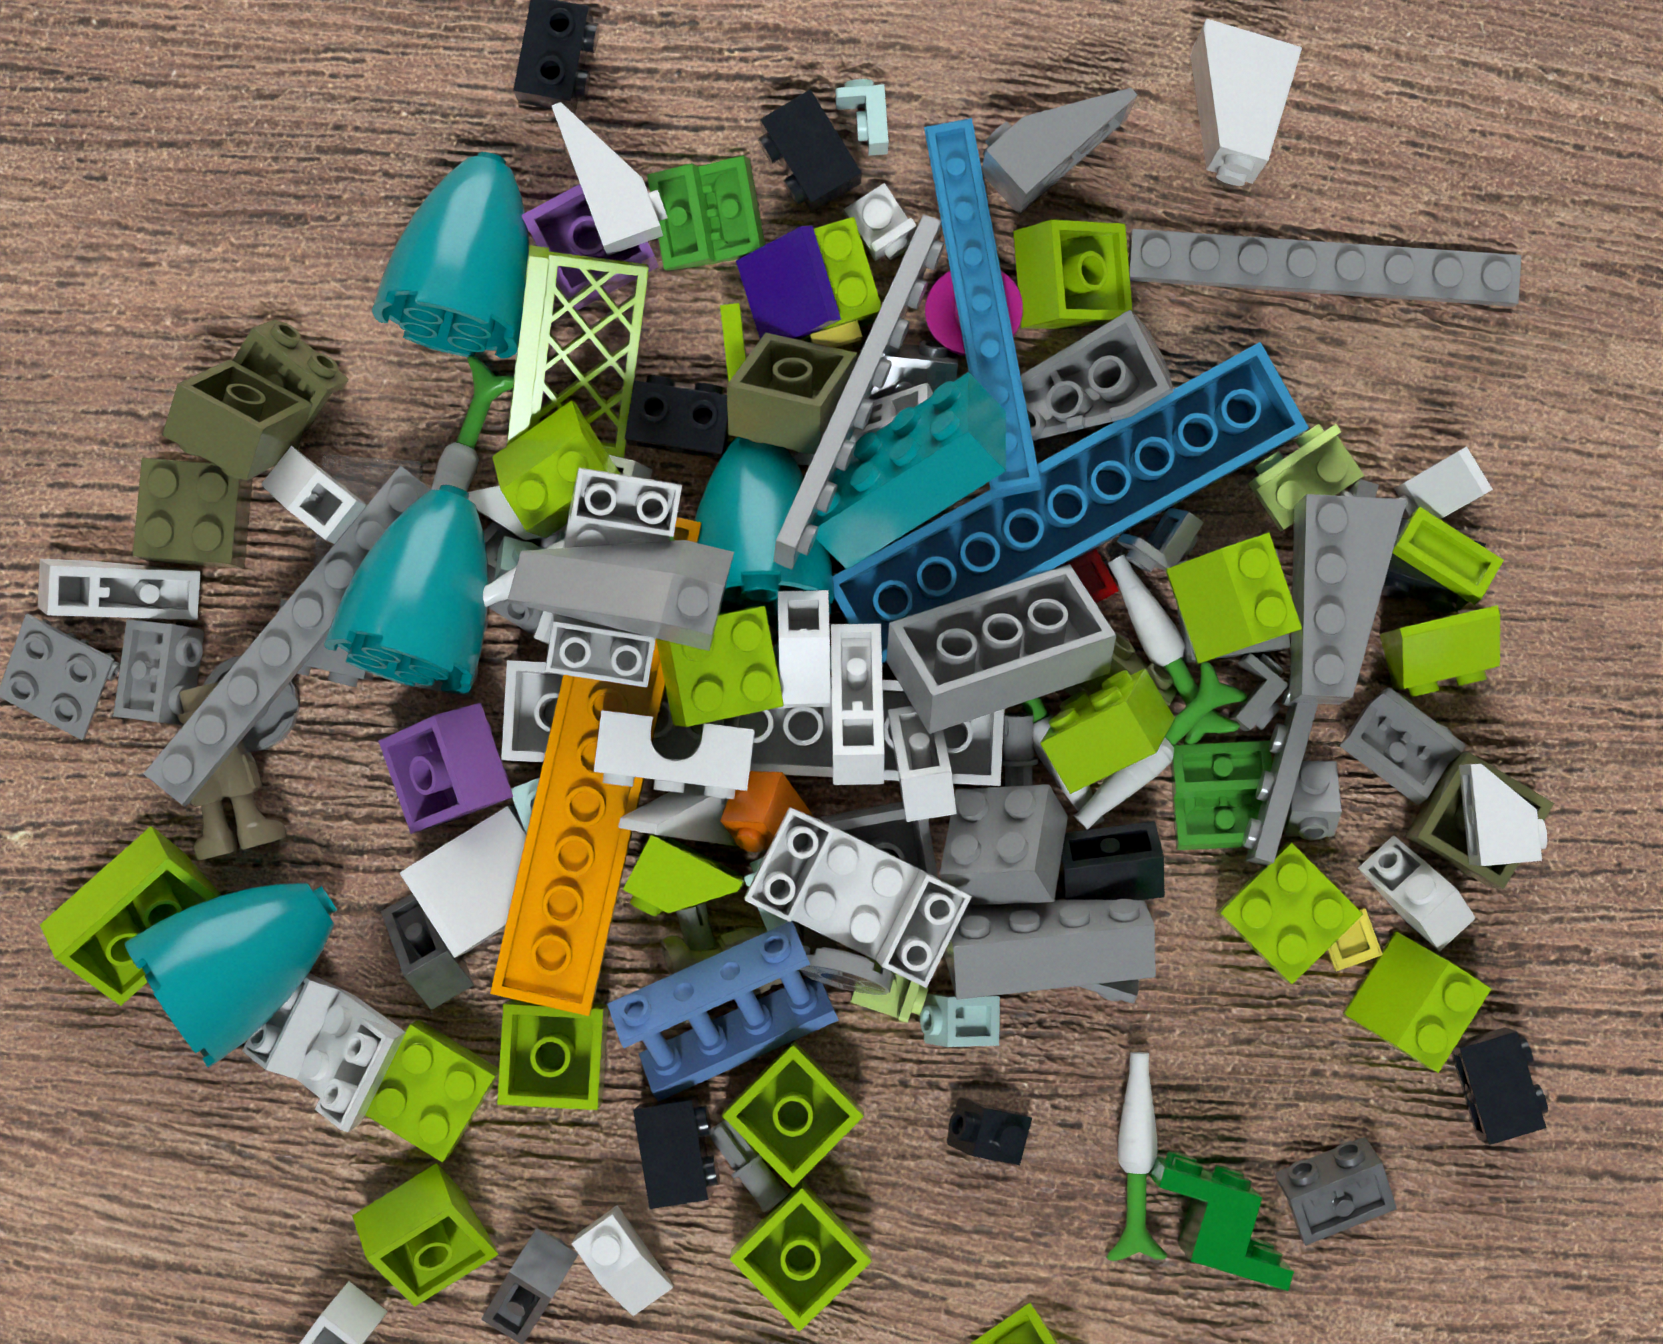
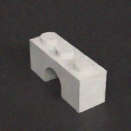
[594,710,755,799]

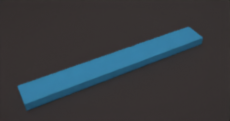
[924,118,1041,499]

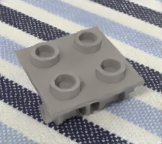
[0,614,120,740]

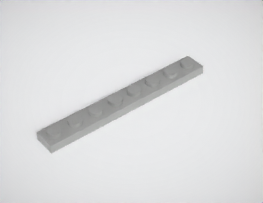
[773,214,945,569]
[1129,229,1521,307]
[143,465,431,807]
[1242,479,1379,866]

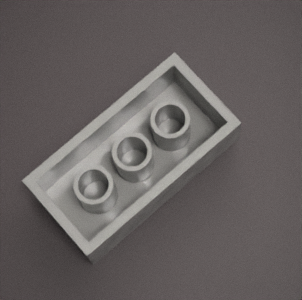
[887,564,1116,734]

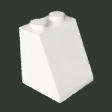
[1191,19,1302,186]
[400,806,527,958]

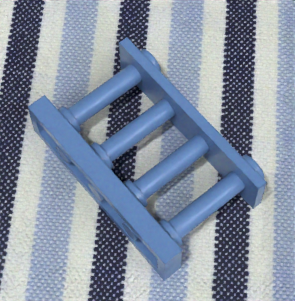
[607,921,839,1102]

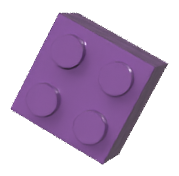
[522,184,659,310]
[379,703,513,834]

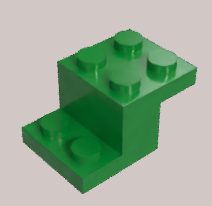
[1148,1150,1294,1291]

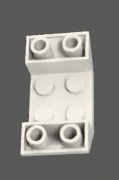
[545,468,682,687]
[744,807,972,988]
[242,973,406,1132]

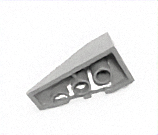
[1020,310,1173,440]
[508,540,734,651]

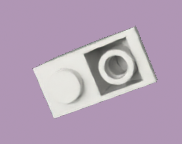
[261,446,367,544]
[778,590,831,708]
[1358,835,1476,952]

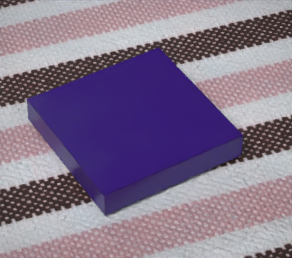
[736,225,841,340]

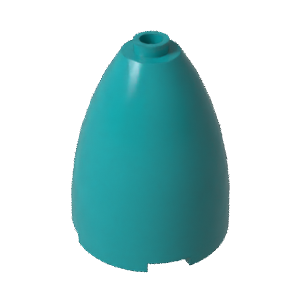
[372,152,529,359]
[695,437,834,631]
[324,485,488,694]
[125,883,338,1068]

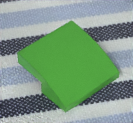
[647,155,765,271]
[1171,741,1272,850]

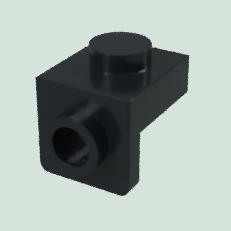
[947,1097,1032,1166]

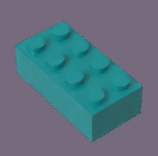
[812,372,1006,570]

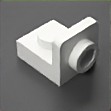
[844,183,917,261]

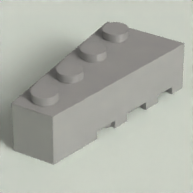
[1290,494,1407,705]
[944,899,1156,1000]

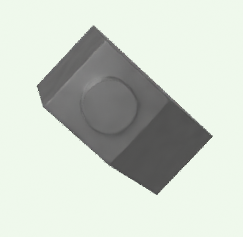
[381,893,474,1010]
[481,1228,578,1344]

